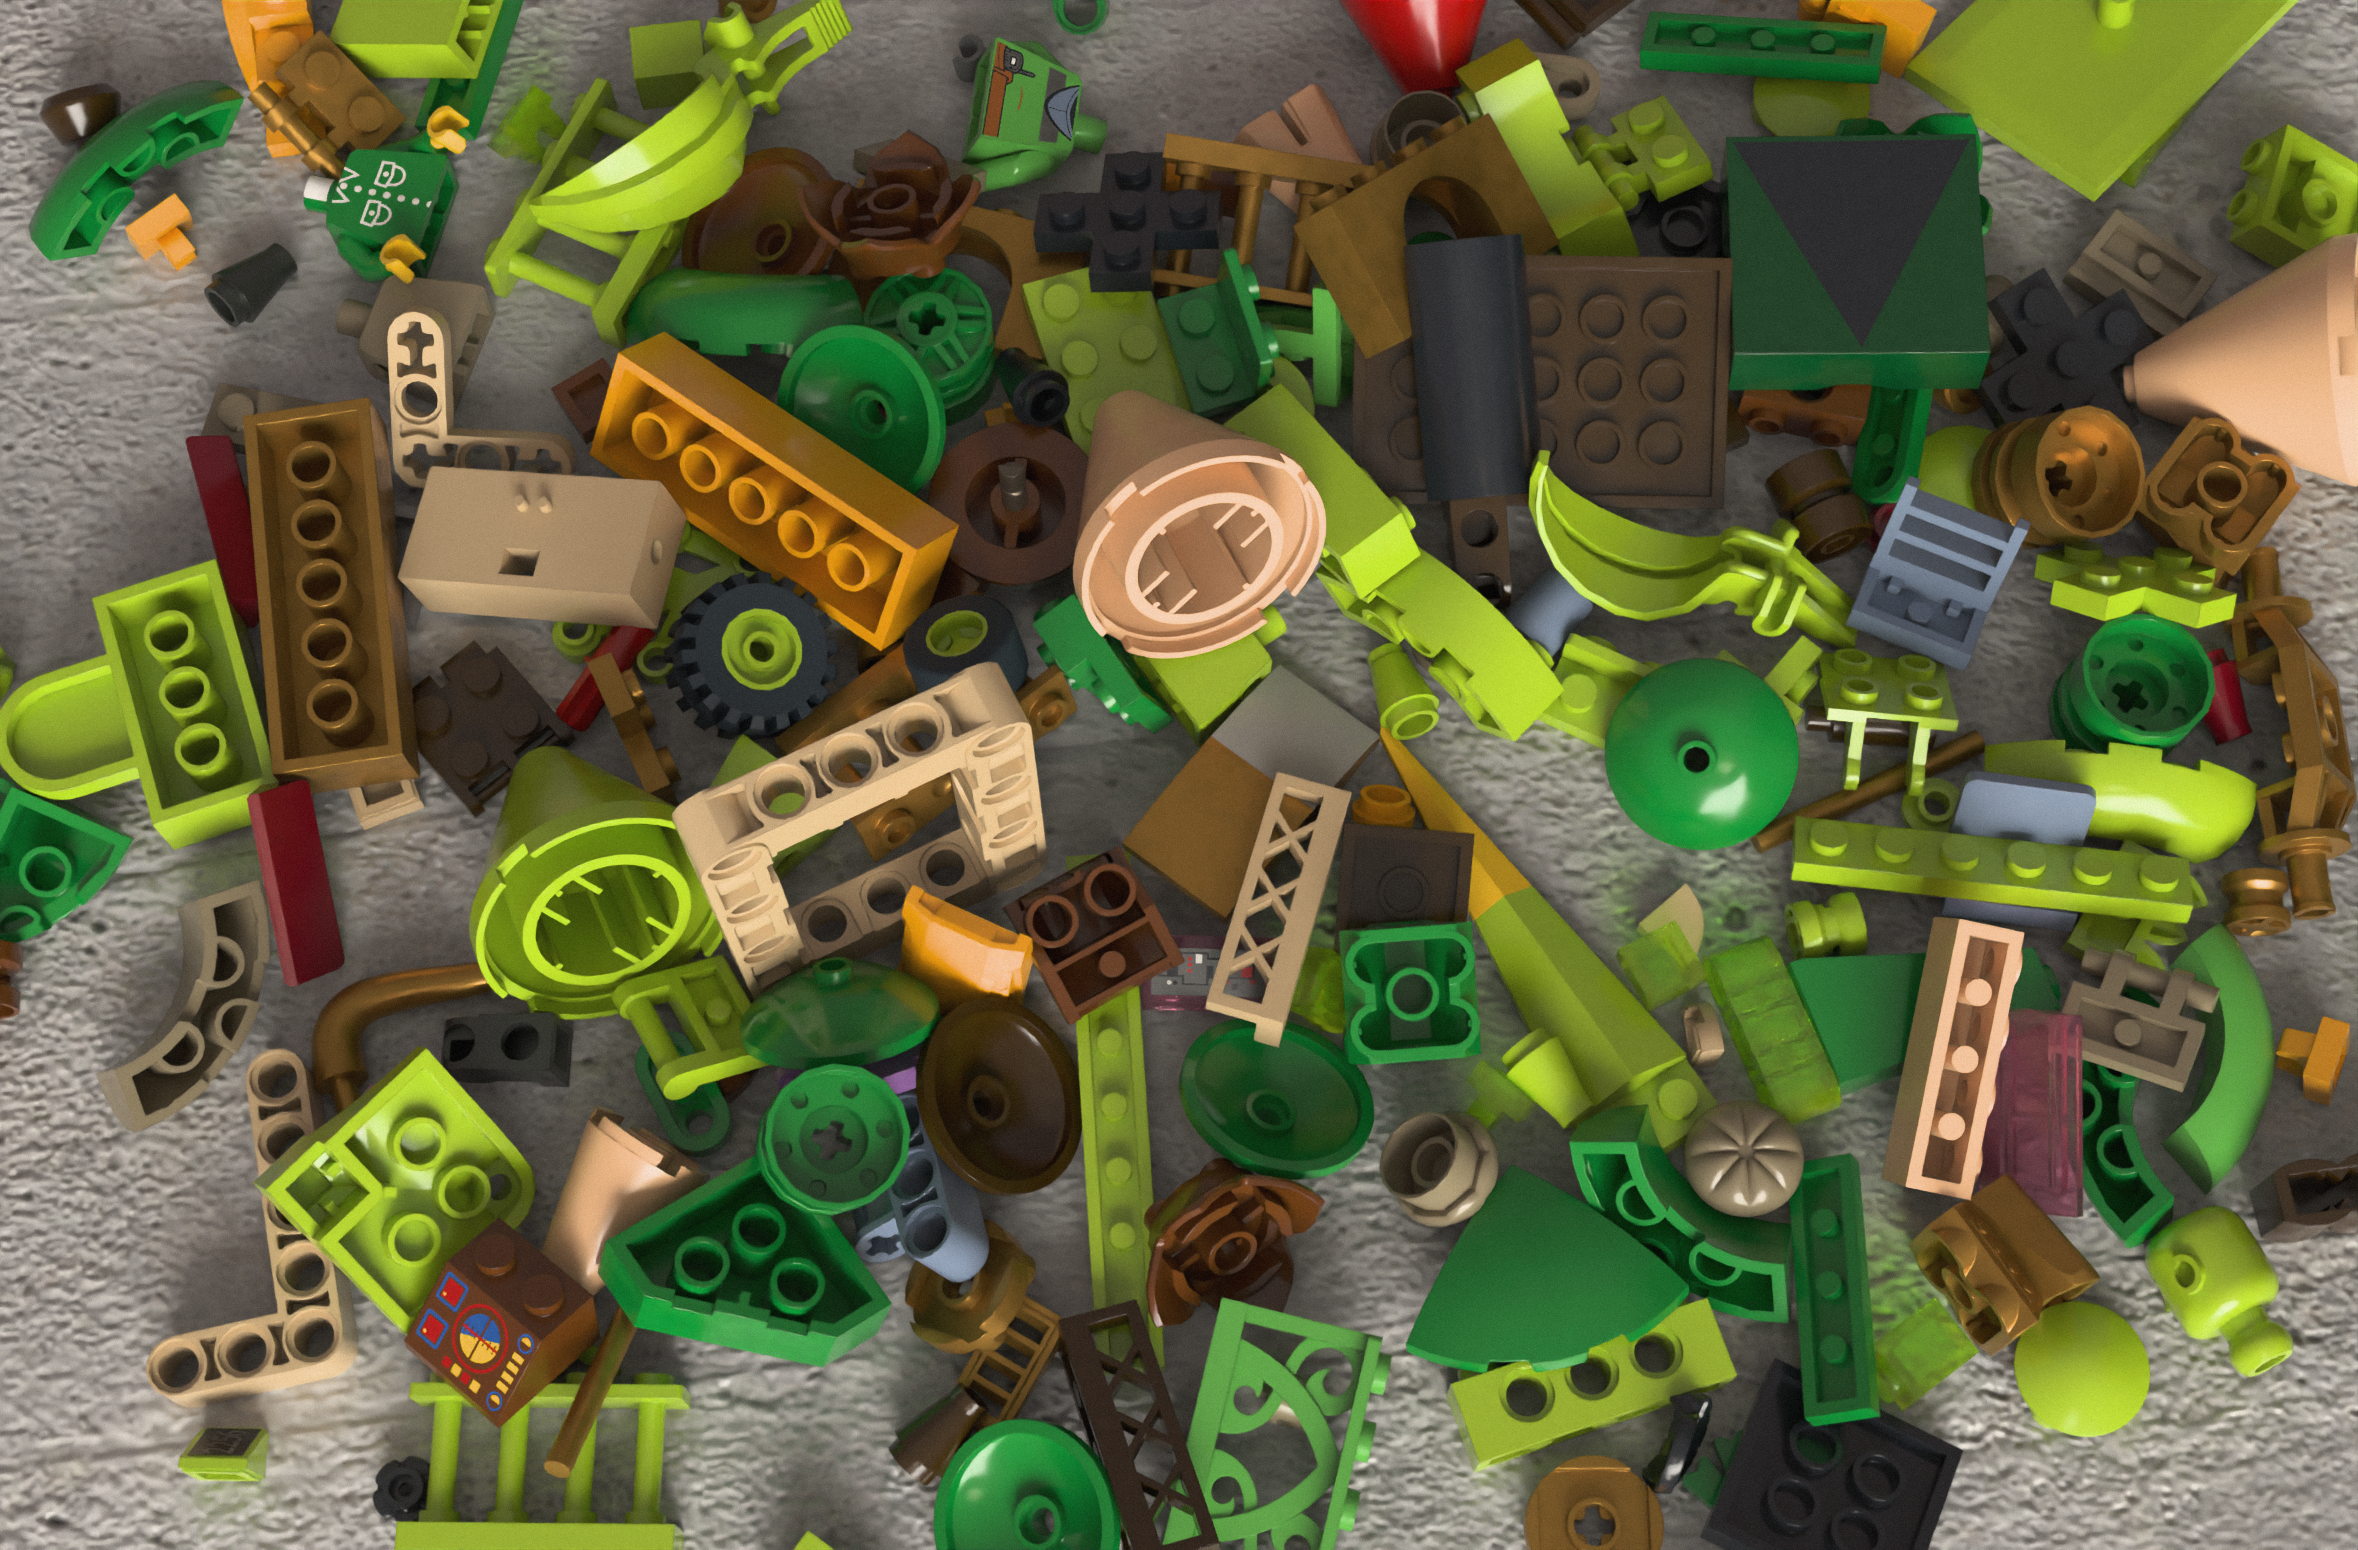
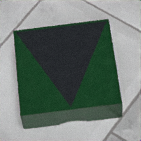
[1720,134,1991,390]

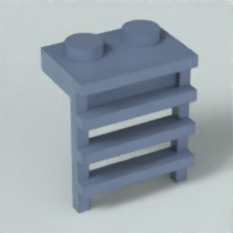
[1845,475,2031,671]

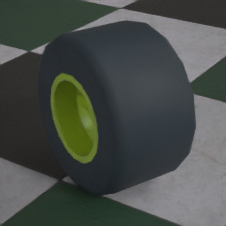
[902,595,1029,694]

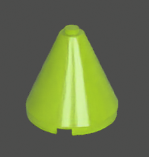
[469,746,724,1020]

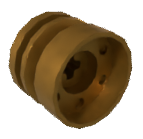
[1971,405,2146,550]

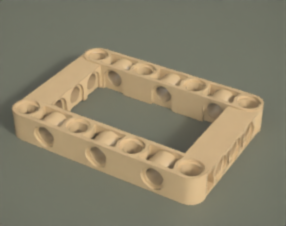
[672,662,1048,1000]

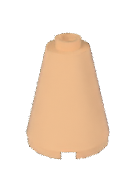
[540,1106,710,1297]

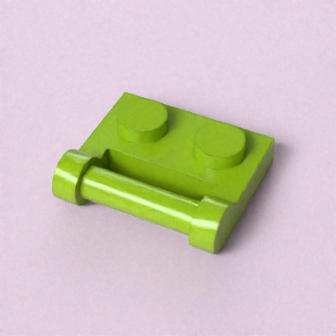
[612,954,770,1100]

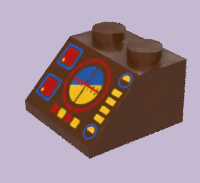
[404,1217,601,1428]

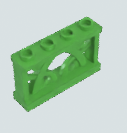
[1162,1297,1392,1550]

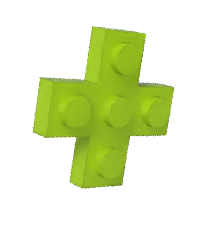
[2034,540,2237,628]

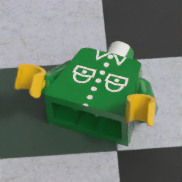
[304,106,470,284]

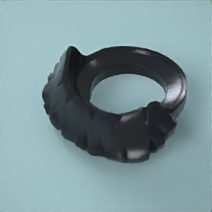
[1642,1392,1713,1494]

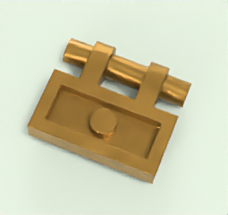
[247,29,407,180]

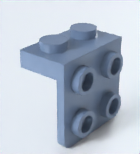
[1941,771,2097,932]

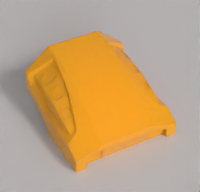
[897,885,1033,1018]

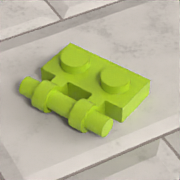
[1572,95,1714,211]

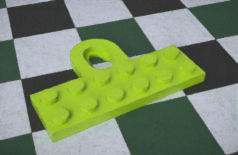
[1020,267,1315,457]

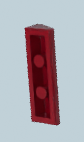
[185,435,260,628]
[247,778,345,987]

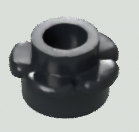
[372,1456,430,1522]

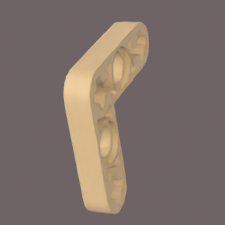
[387,305,577,488]

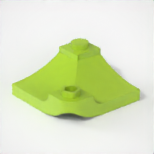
[253,1046,535,1336]

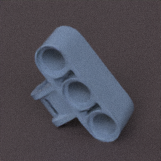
[848,1092,989,1282]

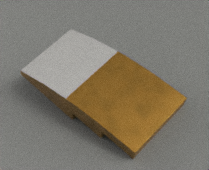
[1122,664,1381,924]

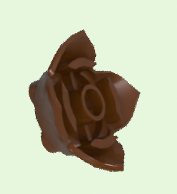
[797,129,982,280]
[1144,1158,1325,1328]

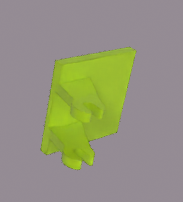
[1816,648,1959,796]

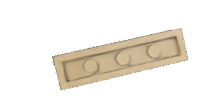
[1205,772,1352,1048]

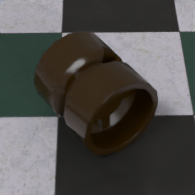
[1764,448,1875,565]

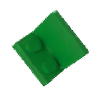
[1157,247,1279,418]

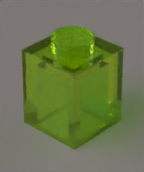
[1874,1297,1980,1411]

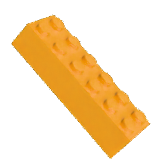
[589,332,959,651]

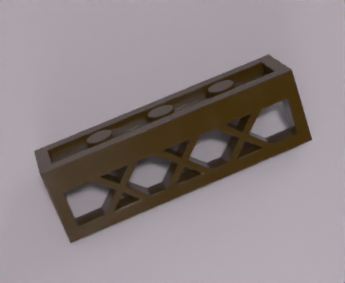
[1058,1299,1220,1550]

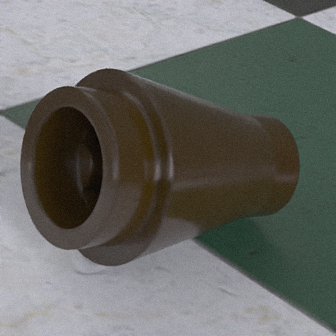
[888,1382,989,1486]

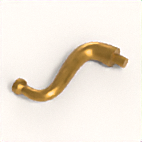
[311,962,493,1114]

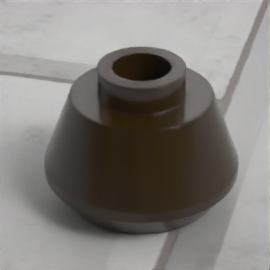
[39,83,122,151]

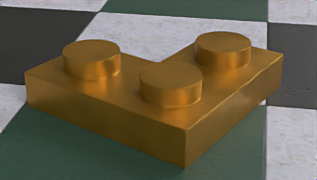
[587,652,682,807]

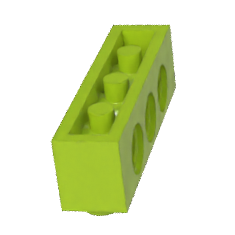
[1446,1298,1737,1472]

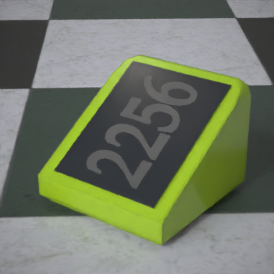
[178,1427,269,1481]

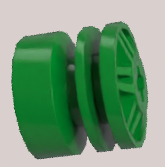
[863,267,998,426]
[2047,614,2215,760]
[755,1063,911,1216]

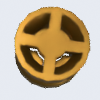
[2221,868,2291,937]

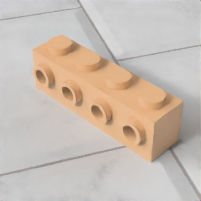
[1881,917,2024,1200]

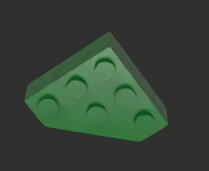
[597,1155,892,1367]

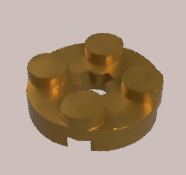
[905,1218,1036,1354]
[1523,1455,1664,1550]

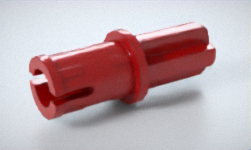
[556,625,656,732]

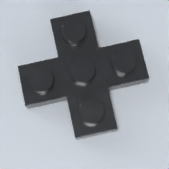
[1033,151,1223,292]
[1972,267,2156,430]

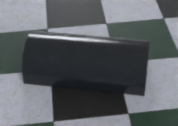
[1404,234,1542,501]

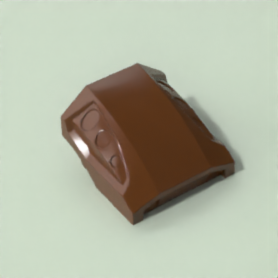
[1002,846,1185,1025]

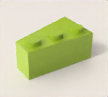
[1223,382,1421,600]

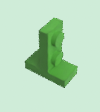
[1253,280,1354,407]

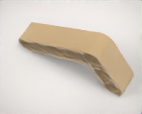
[146,1048,358,1407]

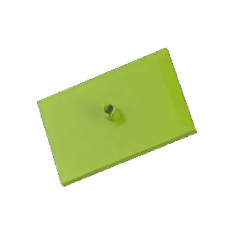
[1905,0,2299,202]

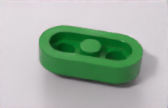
[635,1031,733,1158]

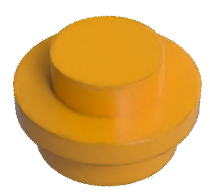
[1351,784,1415,827]

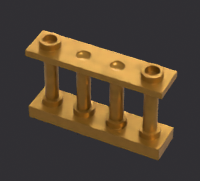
[1154,132,1390,309]
[774,590,1078,863]

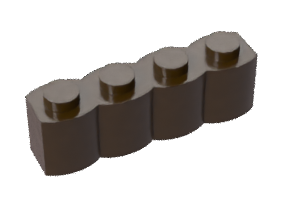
[2249,1153,2358,1243]

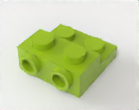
[2226,124,2358,268]

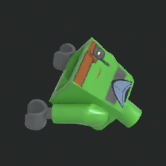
[952,34,1108,193]

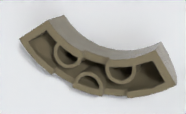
[95,879,270,1133]

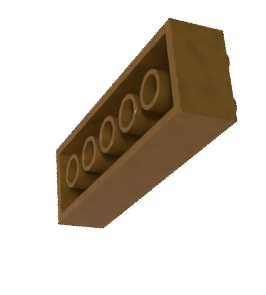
[243,397,420,794]

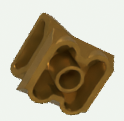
[2134,415,2302,590]
[1908,1172,2101,1357]

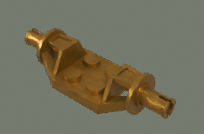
[2222,547,2357,920]

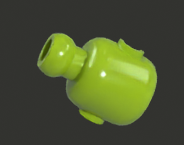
[2145,1205,2293,1377]

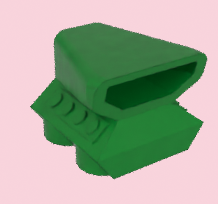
[1339,920,1481,1065]

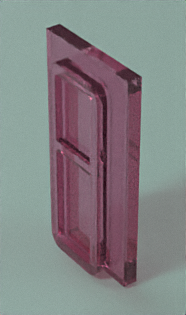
[1978,1008,2083,1218]

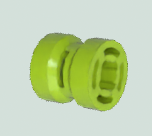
[1784,891,1868,961]

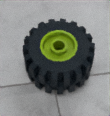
[663,571,838,741]

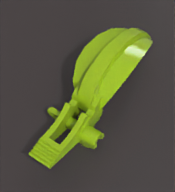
[528,0,853,233]
[1529,450,1857,649]

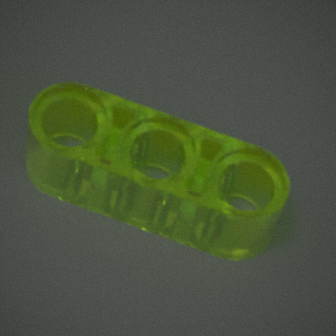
[1702,934,1842,1125]

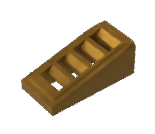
[954,1295,1064,1433]

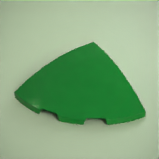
[0,770,135,943]
[1406,1164,1690,1373]

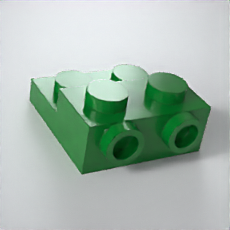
[1032,593,1175,734]

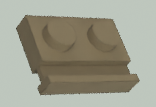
[2062,209,2218,343]

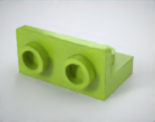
[1537,633,1664,750]

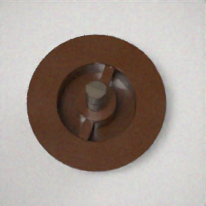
[927,423,1089,591]

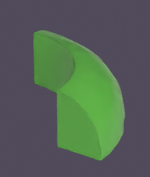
[2161,921,2275,1195]

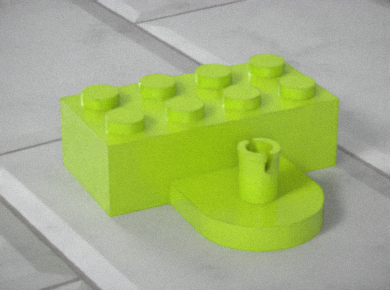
[0,559,279,850]

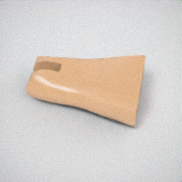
[1232,83,1365,215]

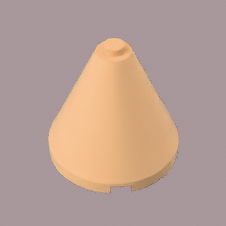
[2123,233,2358,486]
[1073,390,1326,658]

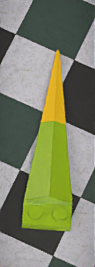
[1380,727,1718,1154]

